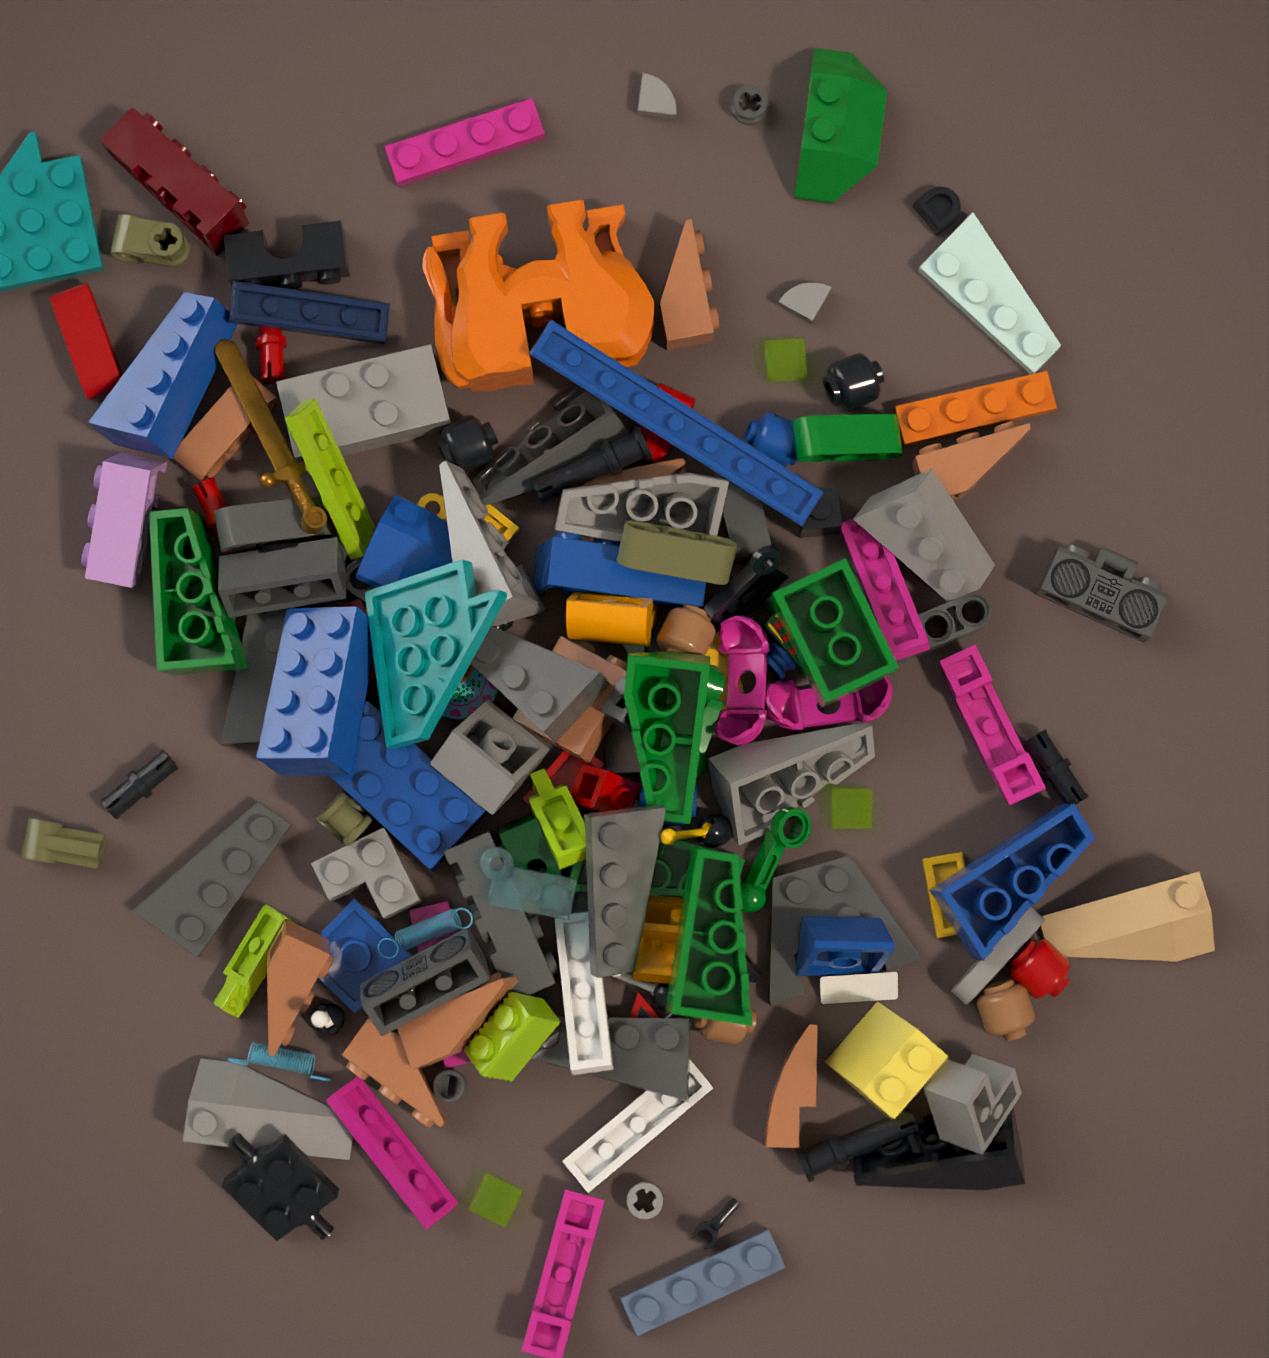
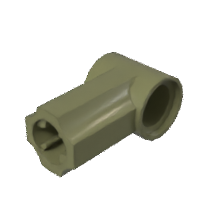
[21,818,106,869]

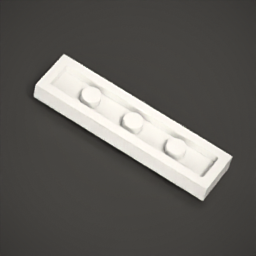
[554,912,613,1075]
[562,1060,713,1193]

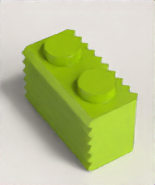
[465,992,560,1082]

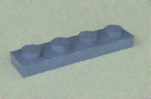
[620,1229,786,1336]

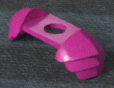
[714,616,769,745]
[765,677,893,730]

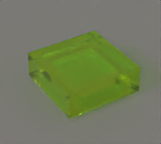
[764,338,807,382]
[831,788,872,829]
[469,1172,523,1228]

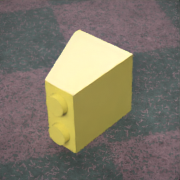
[824,1001,948,1119]

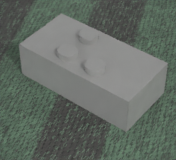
[276,344,451,463]

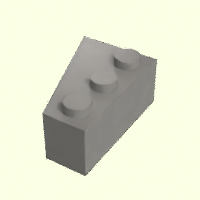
[854,468,995,602]

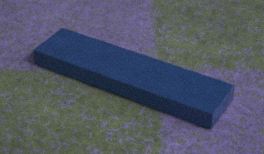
[228,281,390,344]

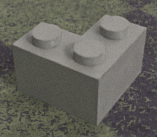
[311,827,423,920]
[924,1054,1022,1155]

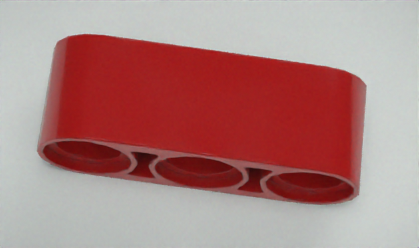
[50,282,123,401]

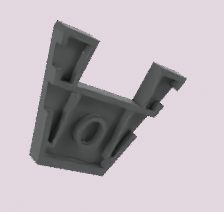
[769,855,921,1005]

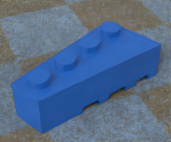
[88,292,238,459]
[532,532,706,609]
[929,804,1095,961]

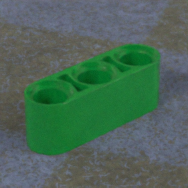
[793,414,903,462]

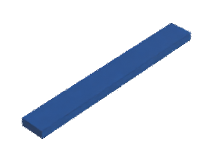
[529,319,824,526]

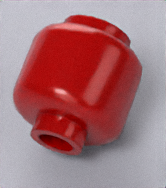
[1009,938,1070,998]

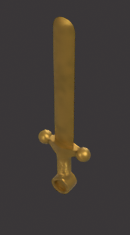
[214,339,327,534]

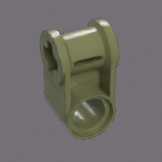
[110,214,191,267]
[316,789,372,846]

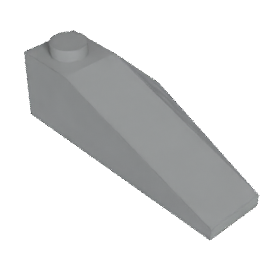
[439,461,545,627]
[555,473,729,542]
[708,722,875,845]
[183,1058,353,1160]

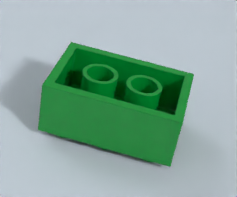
[769,558,899,708]

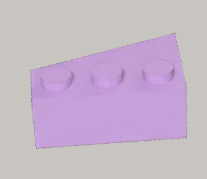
[81,452,168,588]

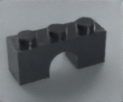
[223,220,350,289]

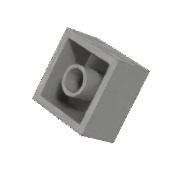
[430,699,550,815]

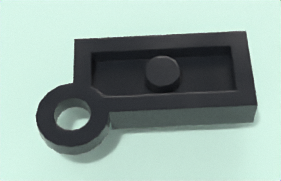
[704,545,789,624]

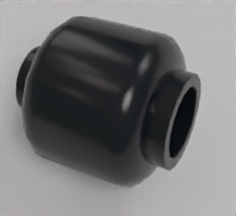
[823,353,884,411]
[437,415,498,473]

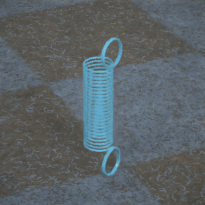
[378,908,473,959]
[227,1042,331,1082]

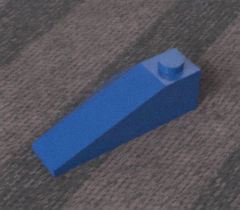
[355,495,453,588]

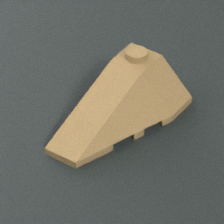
[1040,871,1215,962]

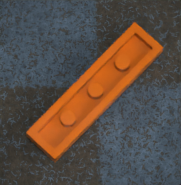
[894,371,1057,447]

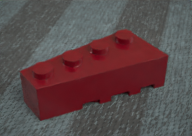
[100,107,250,256]

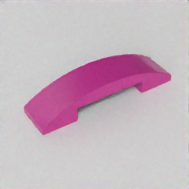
[939,644,1046,806]
[521,1189,605,1358]

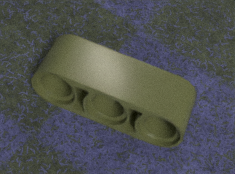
[616,521,737,585]

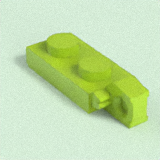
[528,769,586,869]
[213,904,297,1018]

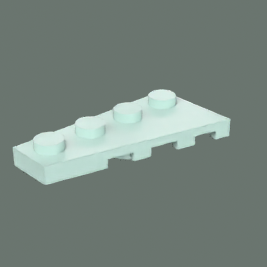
[918,212,1061,375]

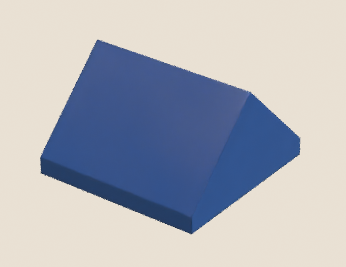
[796,916,895,976]

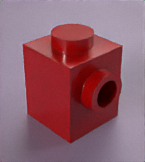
[571,764,641,813]

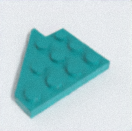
[0,131,105,292]
[365,559,507,749]

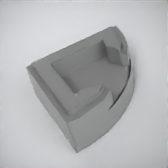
[638,73,677,119]
[778,282,832,324]

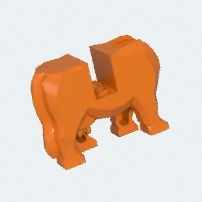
[422,200,654,392]

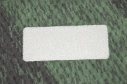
[820,972,898,1004]

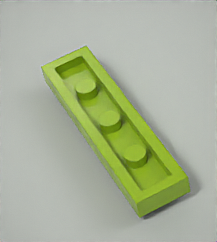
[284,398,376,559]

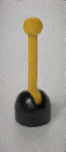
[660,814,732,847]

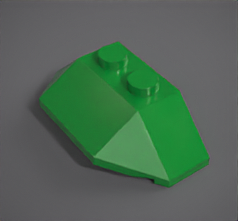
[794,48,887,204]

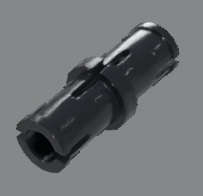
[1024,729,1089,805]
[100,749,179,820]

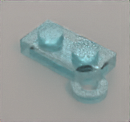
[480,847,578,920]

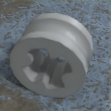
[627,1182,663,1219]

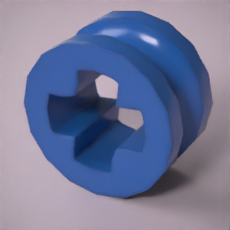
[767,641,797,681]

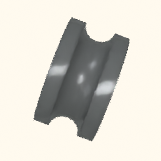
[732,85,767,125]

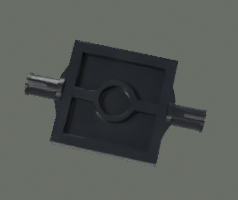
[222,1133,339,1241]

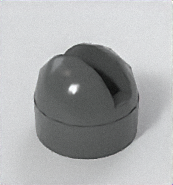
[433,1070,468,1103]

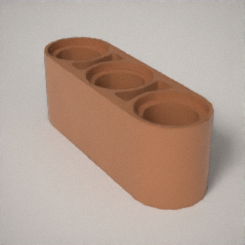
[173,377,278,482]

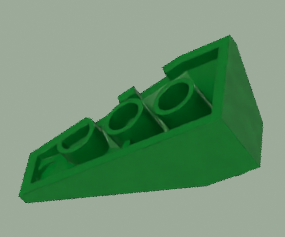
[624,651,710,824]

